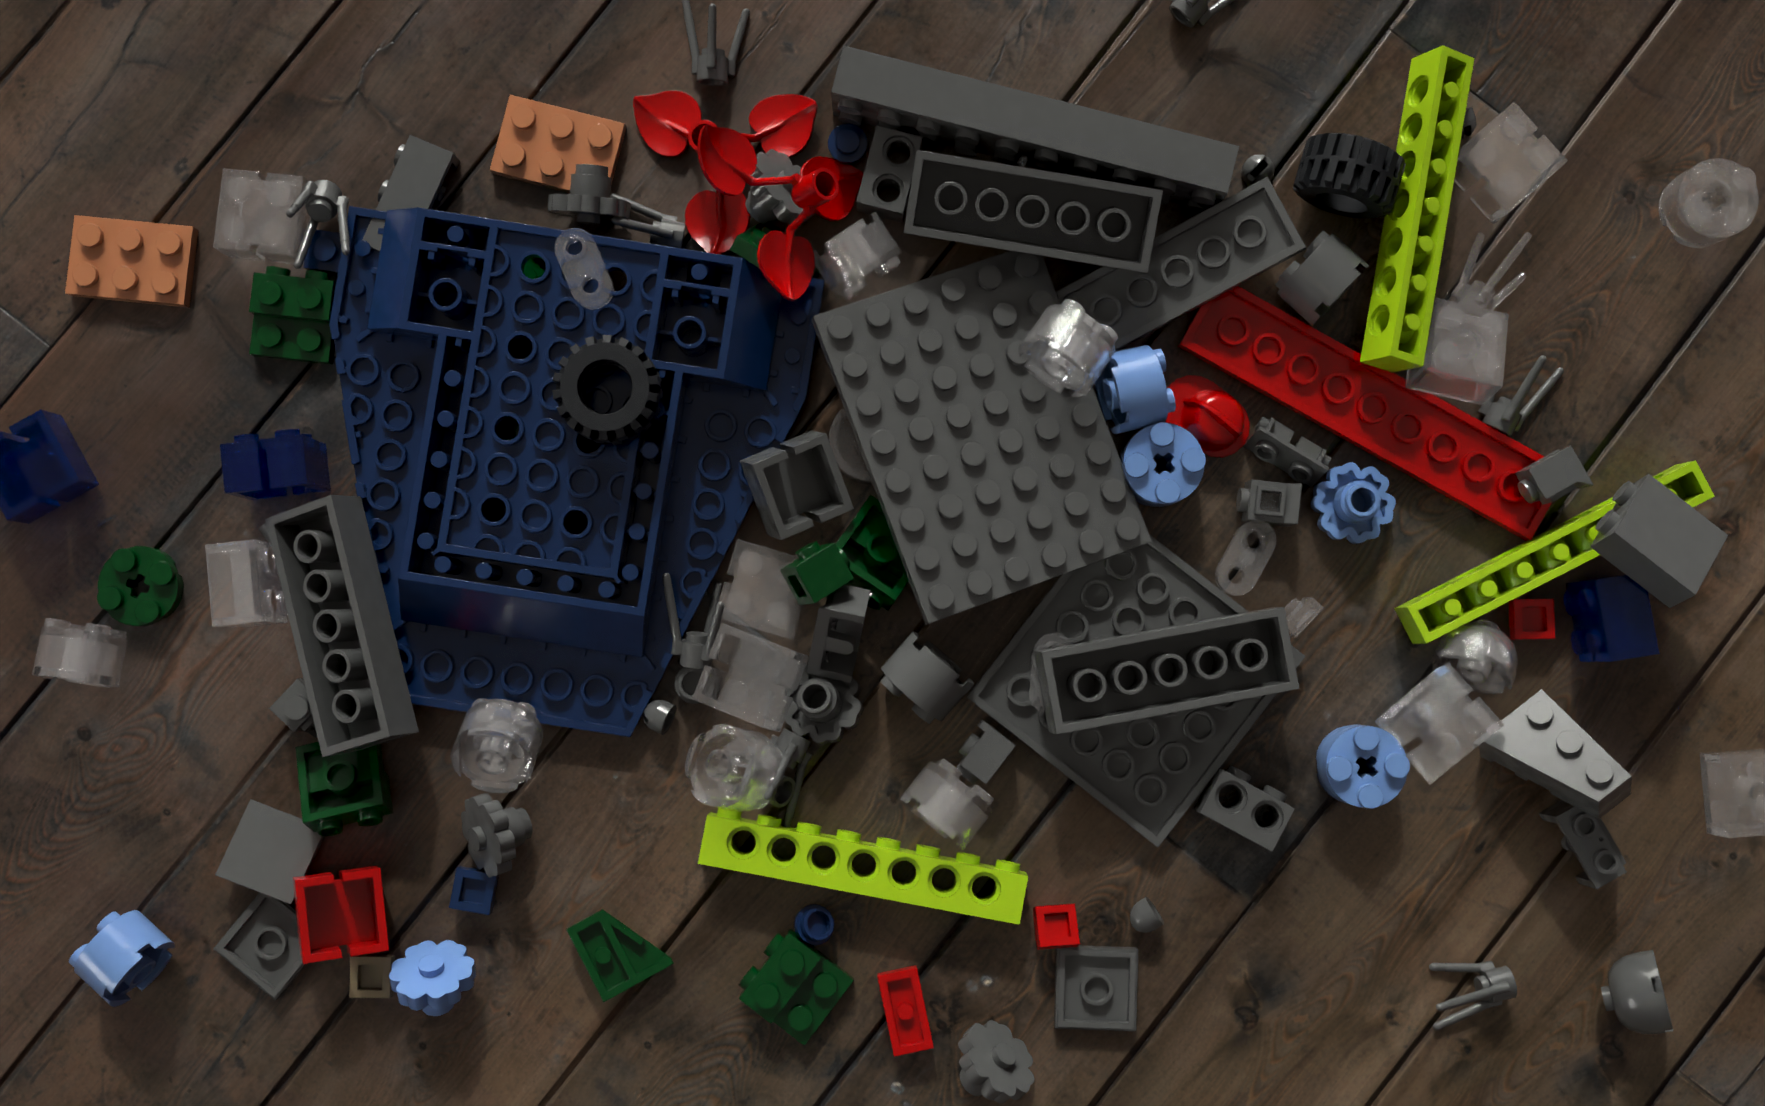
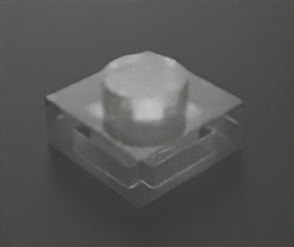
[1284,597,1324,638]

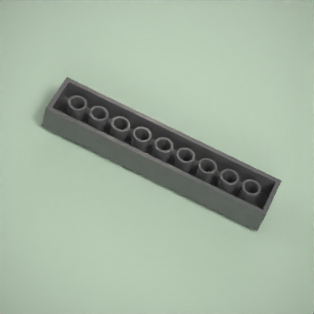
[831,45,1239,214]

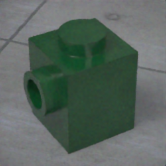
[780,541,854,605]

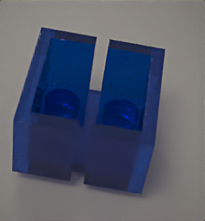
[0,409,99,524]
[220,429,331,500]
[1564,574,1660,662]

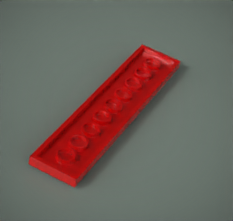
[1178,286,1551,541]

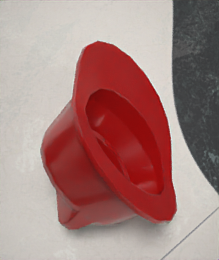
[1165,375,1250,458]

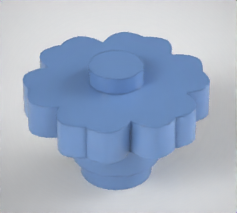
[1311,462,1396,544]
[389,940,476,1016]

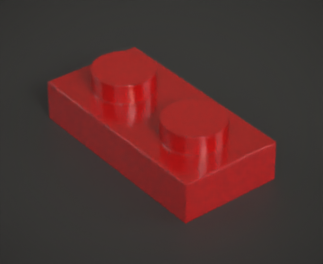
[877,965,934,1057]

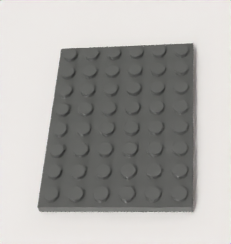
[811,251,1152,625]

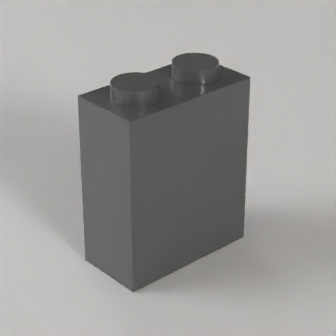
[1590,474,1728,608]

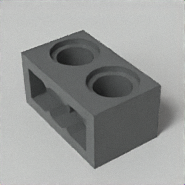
[856,125,928,223]
[1193,765,1295,852]

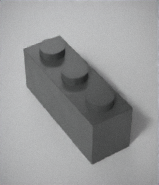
[362,135,460,252]

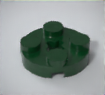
[97,546,184,626]

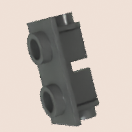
[1243,416,1331,487]

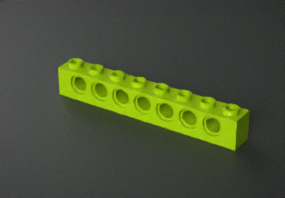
[1360,45,1474,373]
[1394,460,1715,644]
[698,807,1028,925]

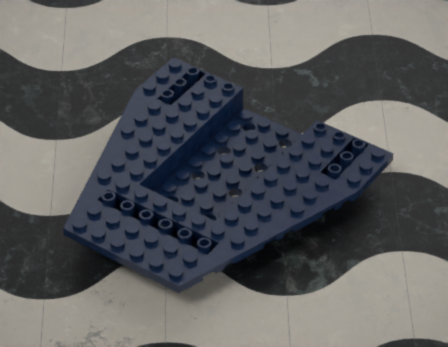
[329,206,824,737]

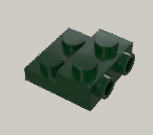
[249,266,336,365]
[835,495,909,611]
[295,742,393,836]
[738,929,854,1045]

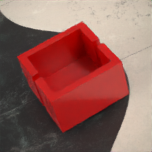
[293,865,389,964]

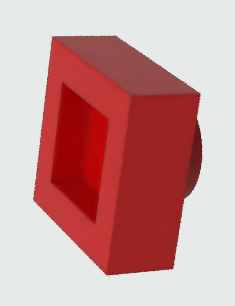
[1509,599,1555,640]
[1032,903,1080,950]

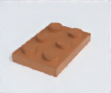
[490,95,627,193]
[65,215,198,308]

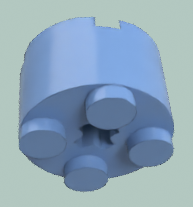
[1094,345,1176,434]
[1119,422,1206,507]
[1316,724,1410,809]
[69,910,175,1007]

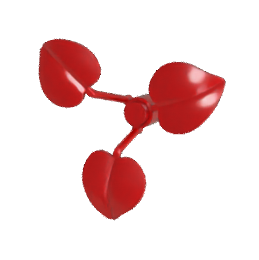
[633,90,818,255]
[698,125,864,301]

